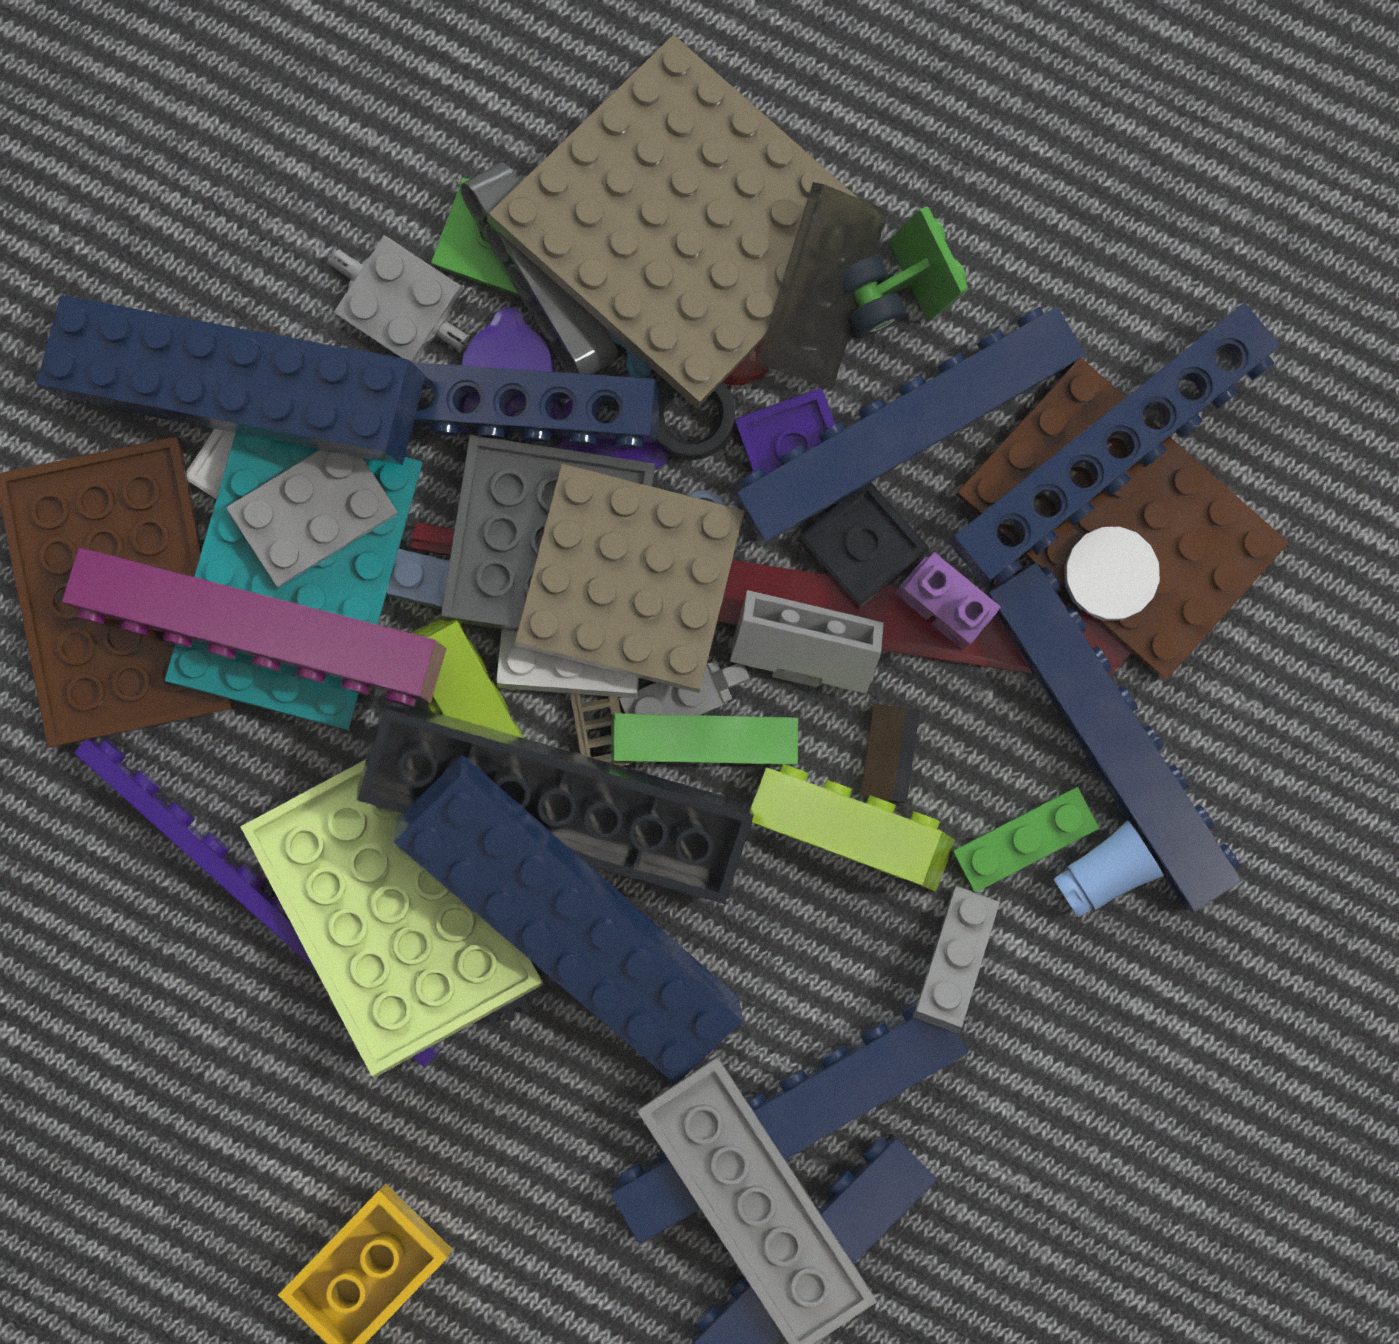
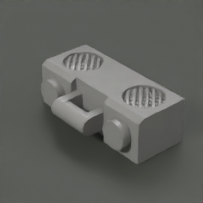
[730,590,884,694]

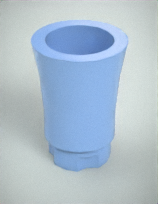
[1054,820,1164,917]

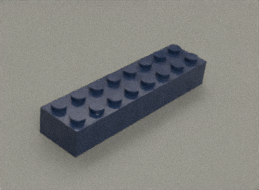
[37,295,425,465]
[393,755,743,1084]

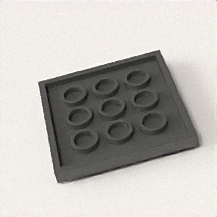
[441,435,655,631]

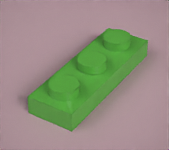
[952,787,1099,893]

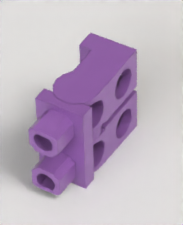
[894,552,1001,650]

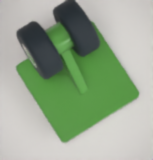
[831,206,968,337]

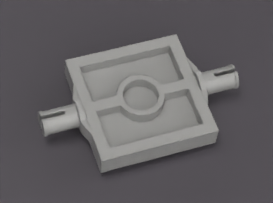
[329,235,469,362]

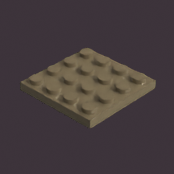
[515,463,744,693]

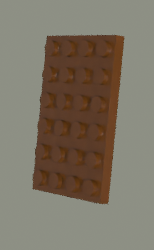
[956,358,1289,681]
[0,436,234,748]

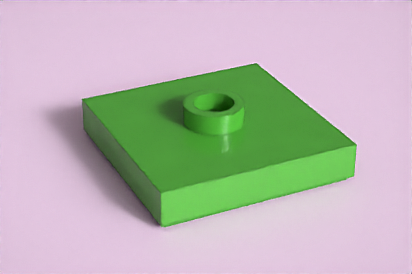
[431,178,519,297]

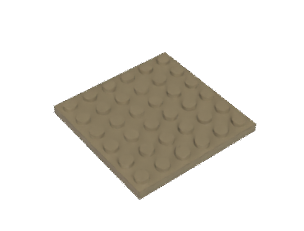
[487,35,879,408]

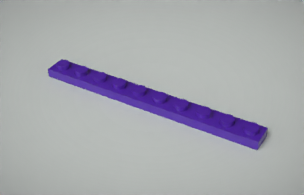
[74,739,441,1068]

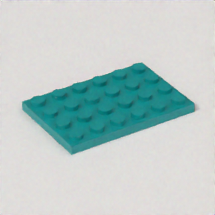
[165,433,422,731]

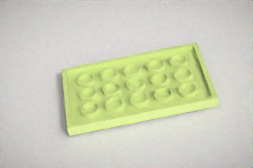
[240,759,543,1078]

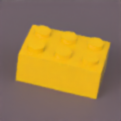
[278,1184,453,1344]

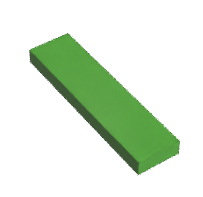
[611,713,798,765]

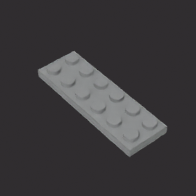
[637,1056,877,1344]

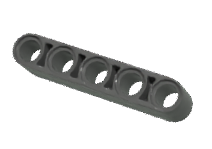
[460,162,618,375]

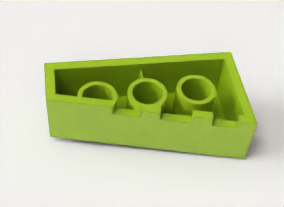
[411,617,525,738]
[751,764,955,892]

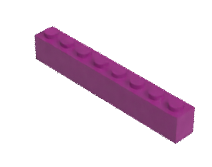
[62,547,447,707]

